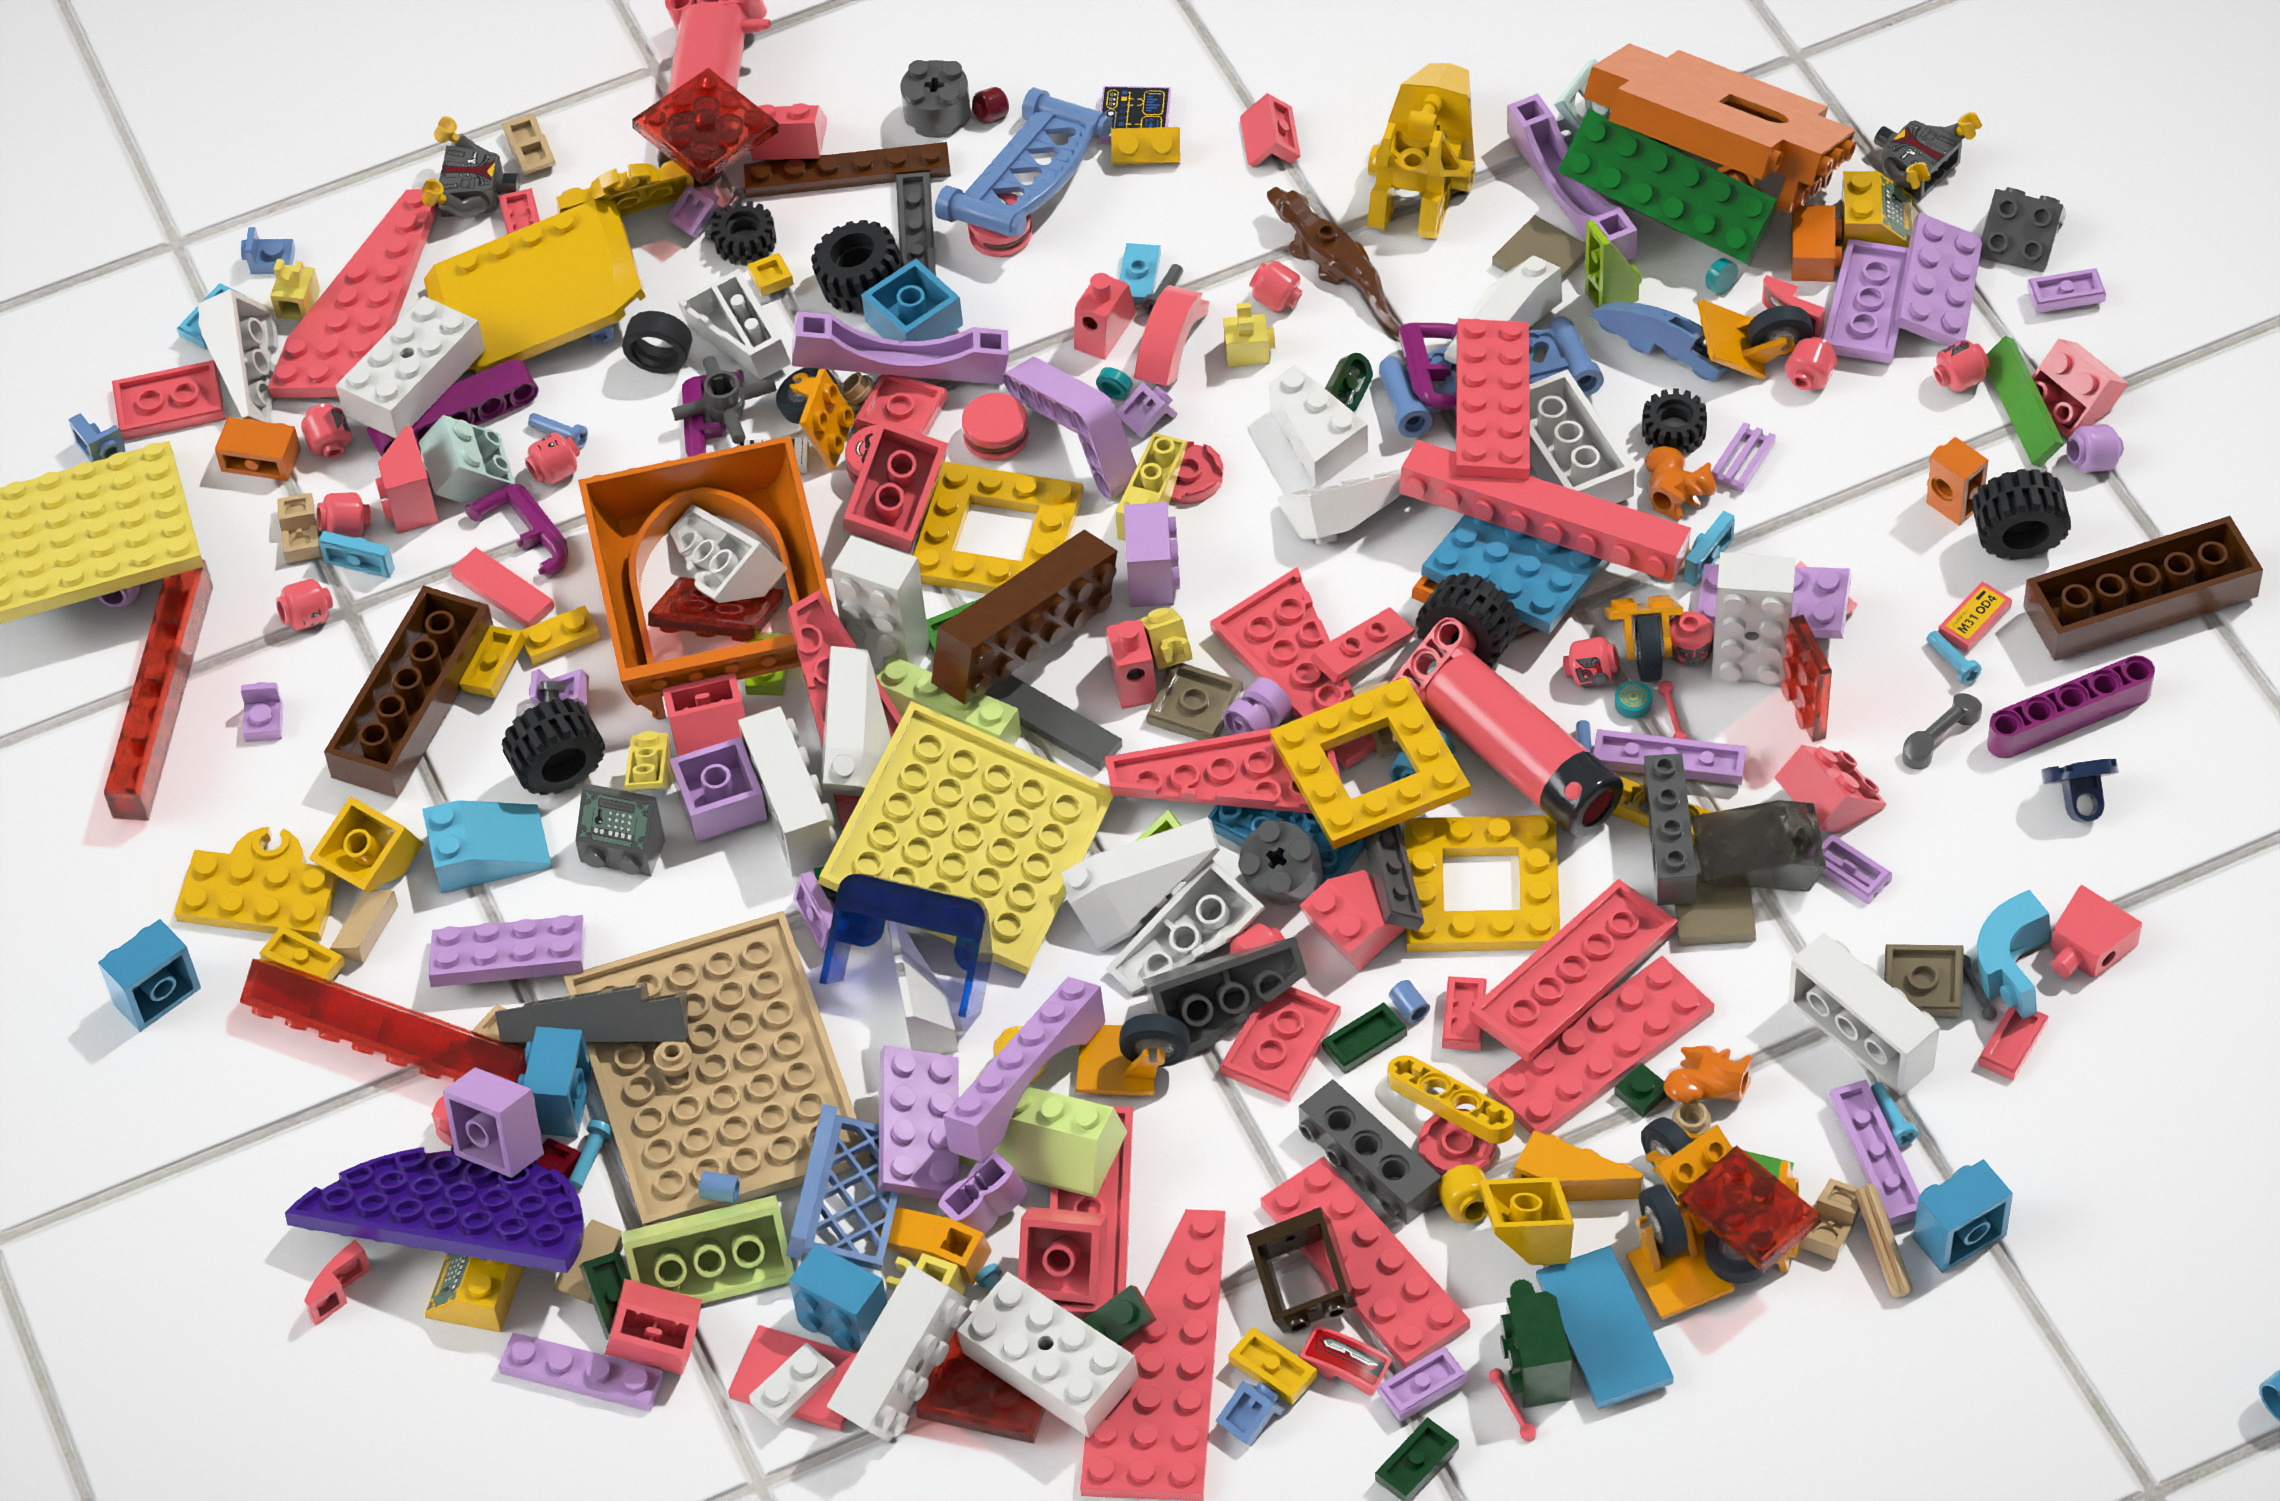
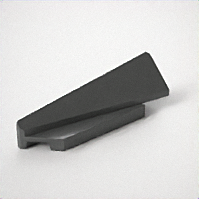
[495,983,688,1042]

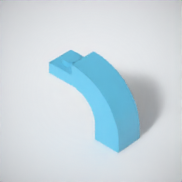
[1977,889,2051,1019]

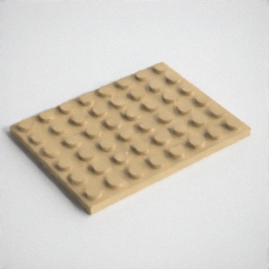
[563,910,871,1227]

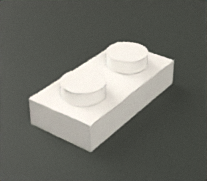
[749,1342,836,1427]

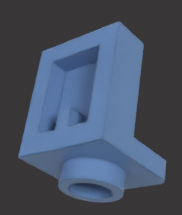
[241,227,296,274]
[68,413,126,462]
[1215,1381,1285,1446]

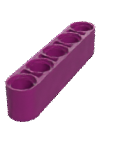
[367,359,539,457]
[1987,655,2155,759]

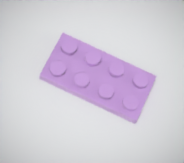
[1894,212,1982,347]
[1823,238,1908,364]
[1697,564,1852,639]
[428,915,585,988]
[878,1045,959,1199]

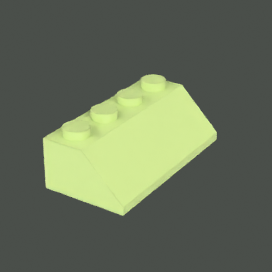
[875,655,1021,745]
[959,1074,1127,1198]
[621,1195,794,1304]

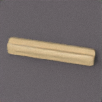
[1855,1184,1913,1298]

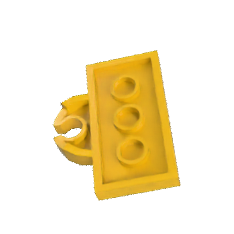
[556,160,694,216]
[174,826,340,940]

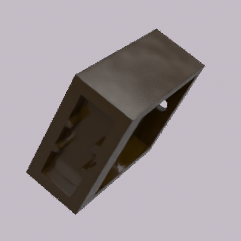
[1246,1207,1358,1333]

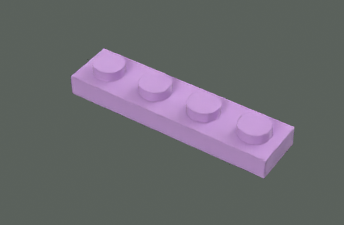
[1593,729,1747,785]
[1829,1079,1920,1226]
[498,1332,664,1412]

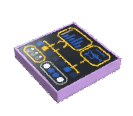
[1098,86,1171,144]

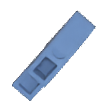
[1590,302,1729,382]

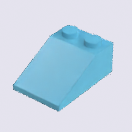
[422,800,552,894]

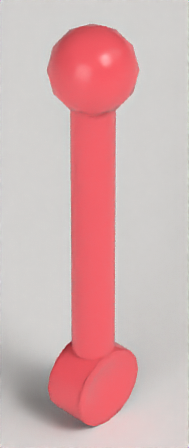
[1658,680,1688,739]
[1489,1368,1537,1441]

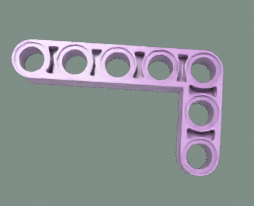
[1003,356,1137,499]

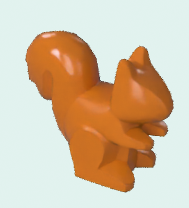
[1644,446,1716,521]
[1664,1045,1753,1103]

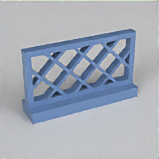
[786,1104,899,1271]

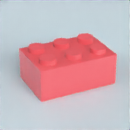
[843,420,948,553]

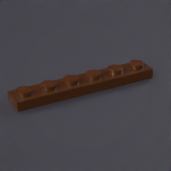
[743,142,951,198]

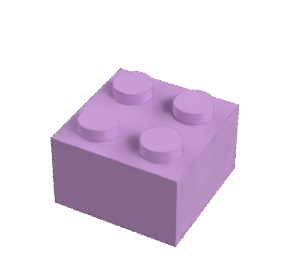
[1124,502,1180,607]
[669,737,767,842]
[443,1067,544,1178]

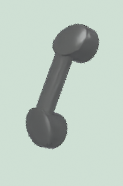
[1902,693,1982,769]

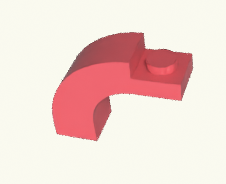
[1134,285,1210,386]

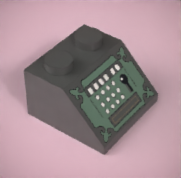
[575,783,665,876]

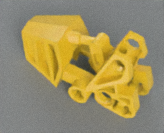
[1367,63,1476,239]

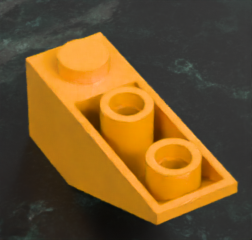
[1514,1130,1643,1202]
[869,1207,992,1285]

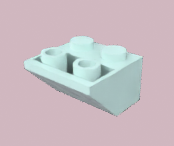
[419,415,515,503]

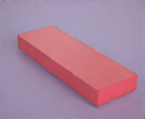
[451,547,555,628]

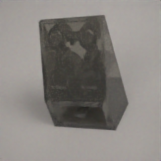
[1691,800,1827,892]

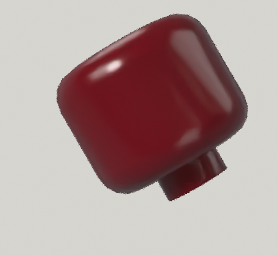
[972,87,1009,124]

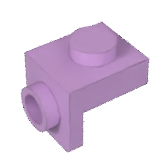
[529,669,589,706]

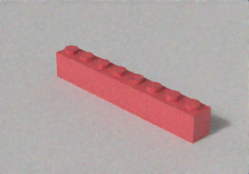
[1399,440,1691,582]

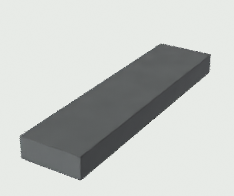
[896,172,936,276]
[985,675,1123,771]
[1364,824,1425,931]

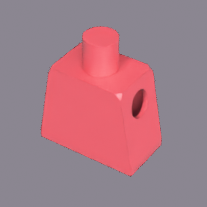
[1074,273,1136,360]
[1106,620,1157,709]
[2050,884,2142,978]

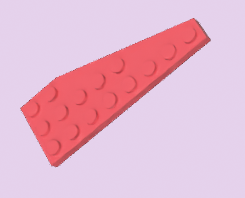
[268,189,439,398]
[1080,1209,1226,1501]

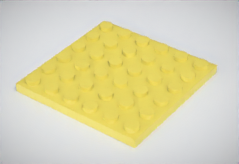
[0,441,204,624]
[818,701,1115,975]

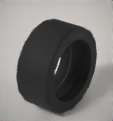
[622,310,693,374]

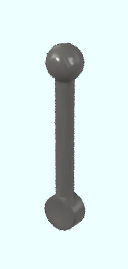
[705,187,746,240]
[1963,955,1997,1021]

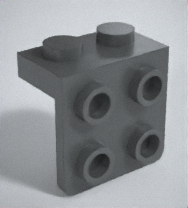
[1980,187,2066,272]

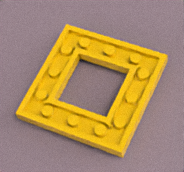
[913,462,1084,594]
[1270,677,1471,850]
[1404,815,1560,952]

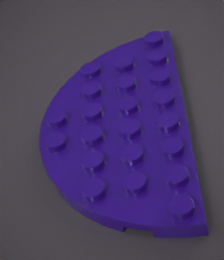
[285,1144,585,1273]

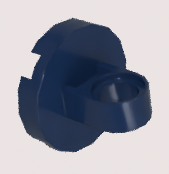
[2041,758,2119,823]

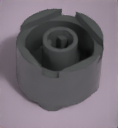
[900,60,971,138]
[1238,820,1324,905]

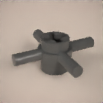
[671,356,777,444]

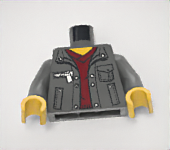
[1874,112,1983,201]
[422,116,520,219]

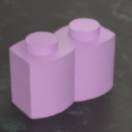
[938,1152,1028,1235]

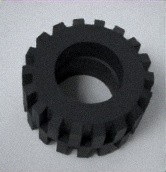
[811,220,905,313]
[1972,469,2071,560]
[1415,573,1519,668]
[501,698,605,795]

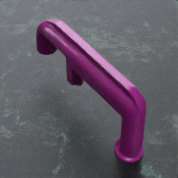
[1399,322,1457,409]
[682,369,744,457]
[465,484,568,578]

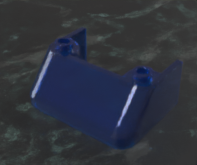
[819,873,993,1018]

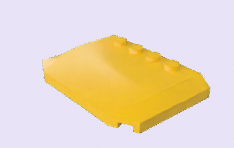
[424,199,646,374]

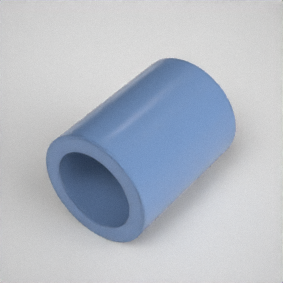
[1388,980,1430,1023]
[699,1171,741,1204]

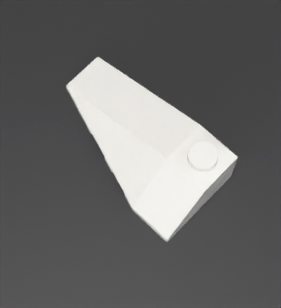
[886,914,963,1054]

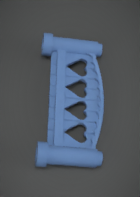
[935,87,1112,237]
[1379,316,1604,438]

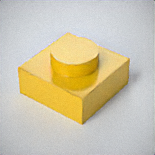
[747,253,794,297]

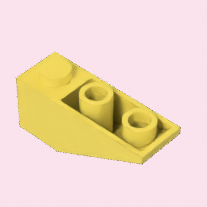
[1115,432,1187,541]
[624,731,673,792]

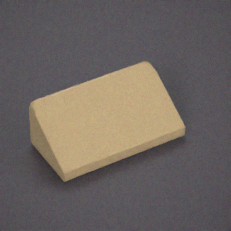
[329,889,398,963]

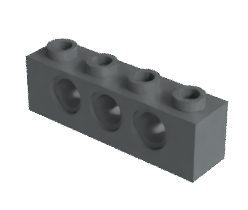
[1643,753,1697,906]
[1298,1079,1441,1225]

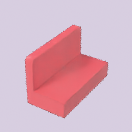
[1240,93,1301,167]

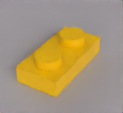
[1111,127,1181,165]
[520,605,600,666]
[459,625,526,698]
[259,925,345,992]
[1228,1327,1317,1405]

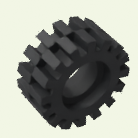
[712,201,777,266]
[1642,388,1707,454]

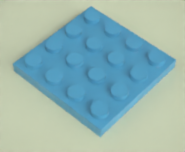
[1421,515,1608,634]

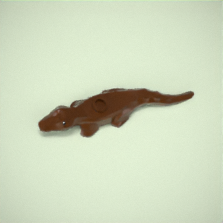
[1266,186,1402,338]

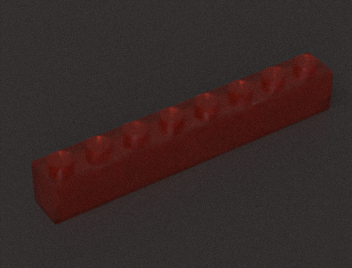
[103,559,213,821]
[239,958,527,1083]

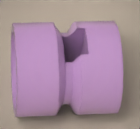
[1222,677,1292,735]

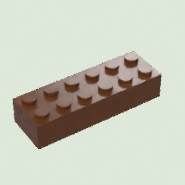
[2023,515,2263,661]
[931,529,1118,705]
[324,585,494,798]

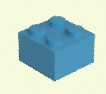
[861,259,963,341]
[98,919,201,1032]
[517,1026,593,1138]
[1913,1159,2013,1273]
[789,1244,887,1352]

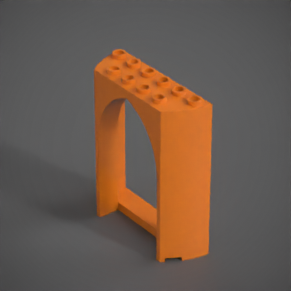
[578,436,833,720]

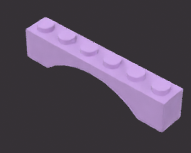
[1507,93,1637,261]
[792,311,1009,385]
[943,976,1106,1162]

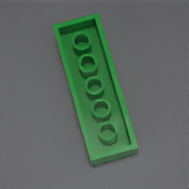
[1557,109,1778,266]

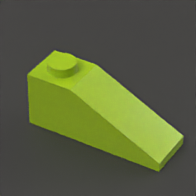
[1585,220,1642,308]

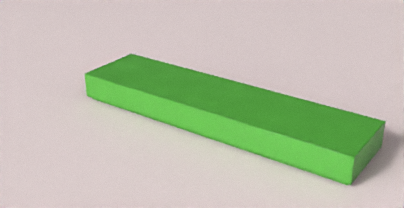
[1986,336,2065,467]

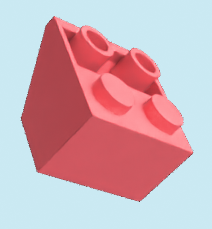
[2032,338,2129,438]
[662,672,745,756]
[1774,745,1887,833]
[604,1279,702,1375]

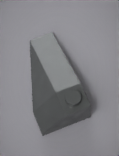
[1142,937,1307,1055]

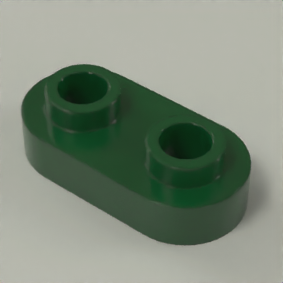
[1325,352,1373,411]

